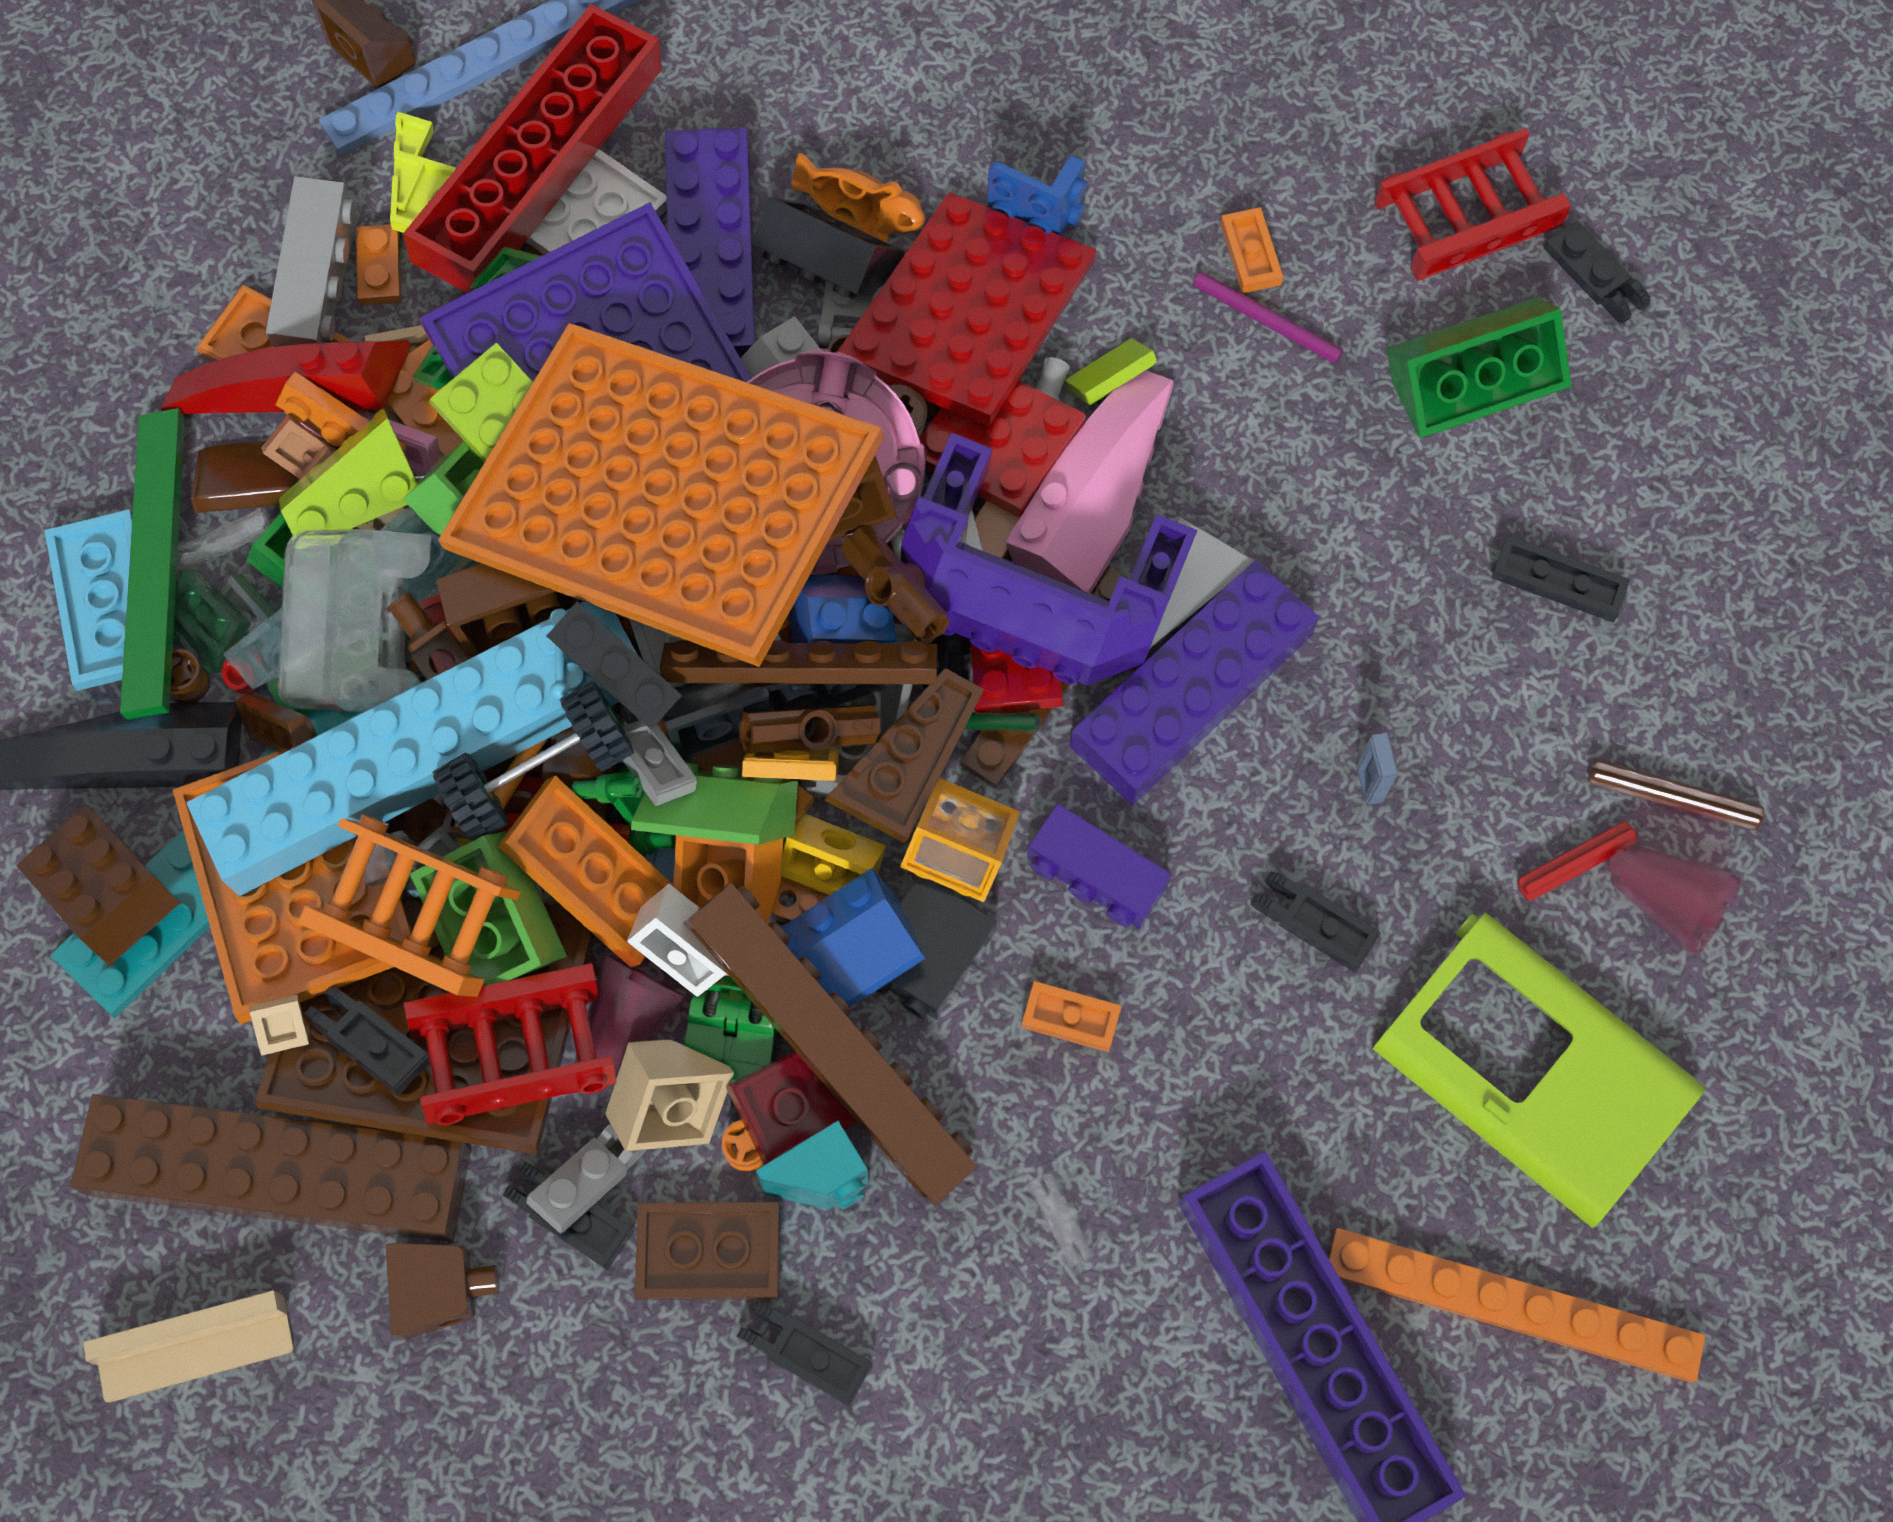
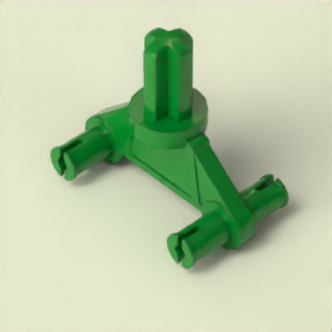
[572,765,676,854]

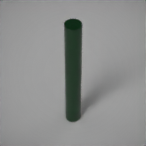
[964,712,1040,731]

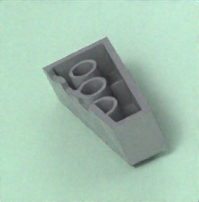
[266,176,358,347]

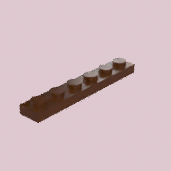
[960,565,1129,789]
[659,640,937,684]

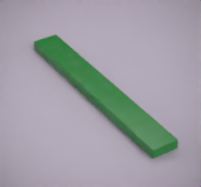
[120,408,185,720]

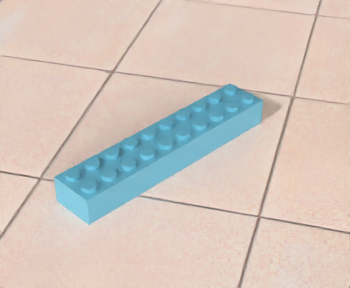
[186,601,637,896]

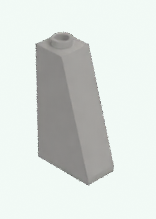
[1126,517,1254,674]

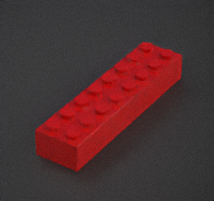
[403,4,662,293]

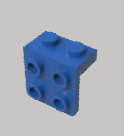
[988,155,1088,236]

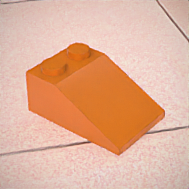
[673,835,783,976]

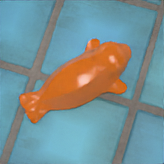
[791,153,925,243]

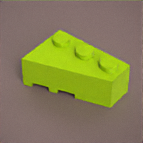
[279,408,418,550]

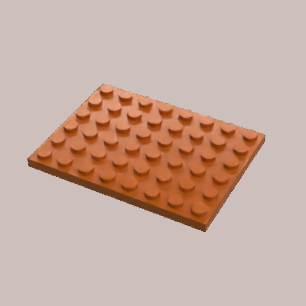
[438,323,885,667]

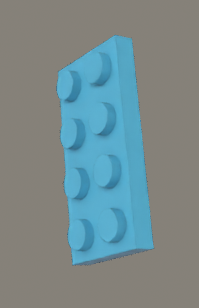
[44,509,133,691]

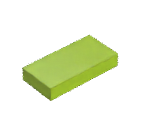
[1065,338,1157,405]

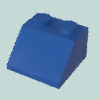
[789,574,897,644]

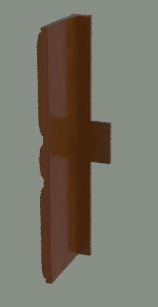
[191,436,423,513]

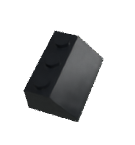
[751,197,906,299]

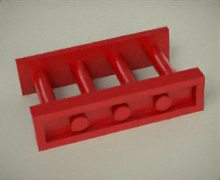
[1374,128,1571,281]
[404,963,616,1125]

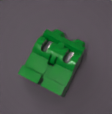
[684,975,777,1081]

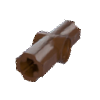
[840,526,951,644]
[739,704,880,753]

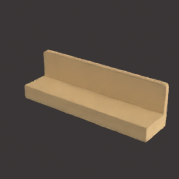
[83,1290,294,1403]

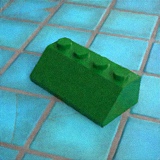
[1386,297,1572,438]

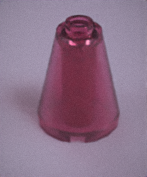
[1607,844,1742,956]
[573,955,686,1085]

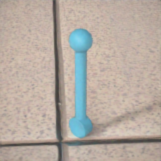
[550,609,569,700]

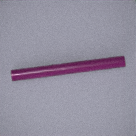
[1193,271,1344,364]

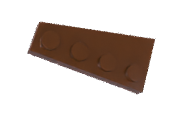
[825,668,984,843]

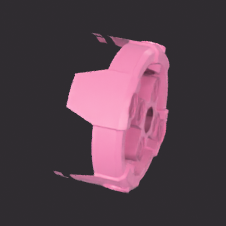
[747,349,926,575]

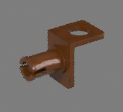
[387,591,469,680]

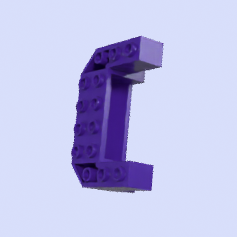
[900,433,1198,685]

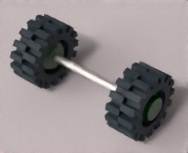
[432,681,635,841]

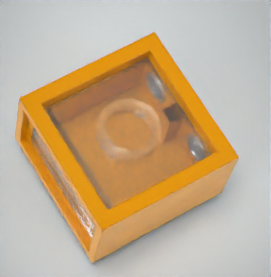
[900,778,1020,902]

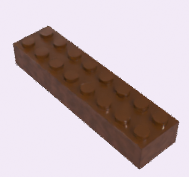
[70,1094,471,1243]

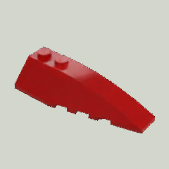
[160,340,411,414]

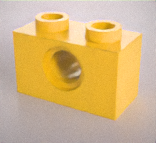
[781,814,887,895]

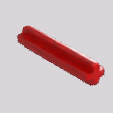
[1517,822,1637,901]

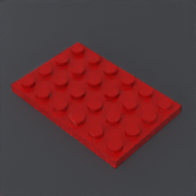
[837,192,1097,426]

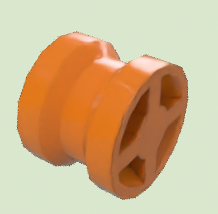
[721,1120,763,1172]

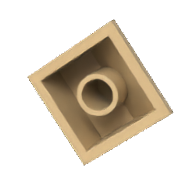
[605,1040,734,1151]

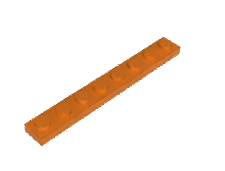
[1328,1228,1706,1383]

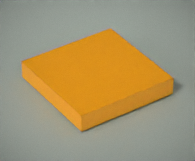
[742,747,839,781]

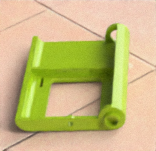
[1372,912,1707,1228]

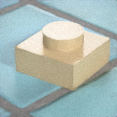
[250,994,309,1056]

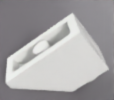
[627,884,727,997]

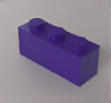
[1027,803,1172,929]

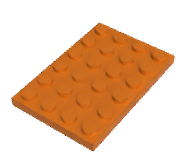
[173,752,412,1025]

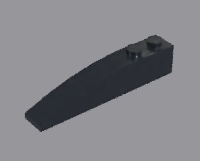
[661,683,896,760]
[0,702,242,790]

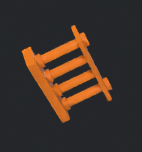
[298,815,521,997]

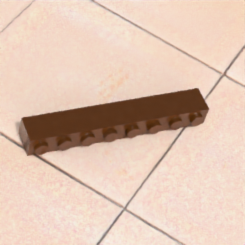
[683,883,977,1205]

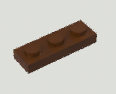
[235,693,317,754]

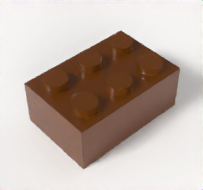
[16,804,180,966]

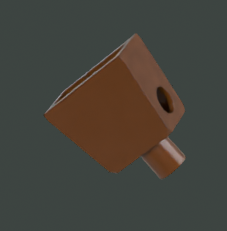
[386,1243,500,1340]

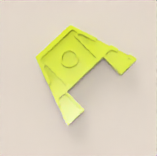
[390,112,456,233]

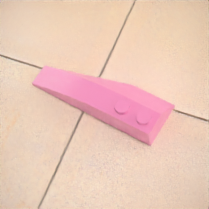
[1005,371,1174,594]

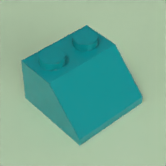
[756,1121,869,1210]

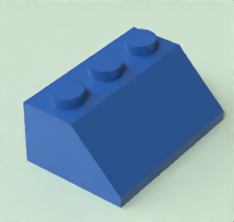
[781,868,926,1007]

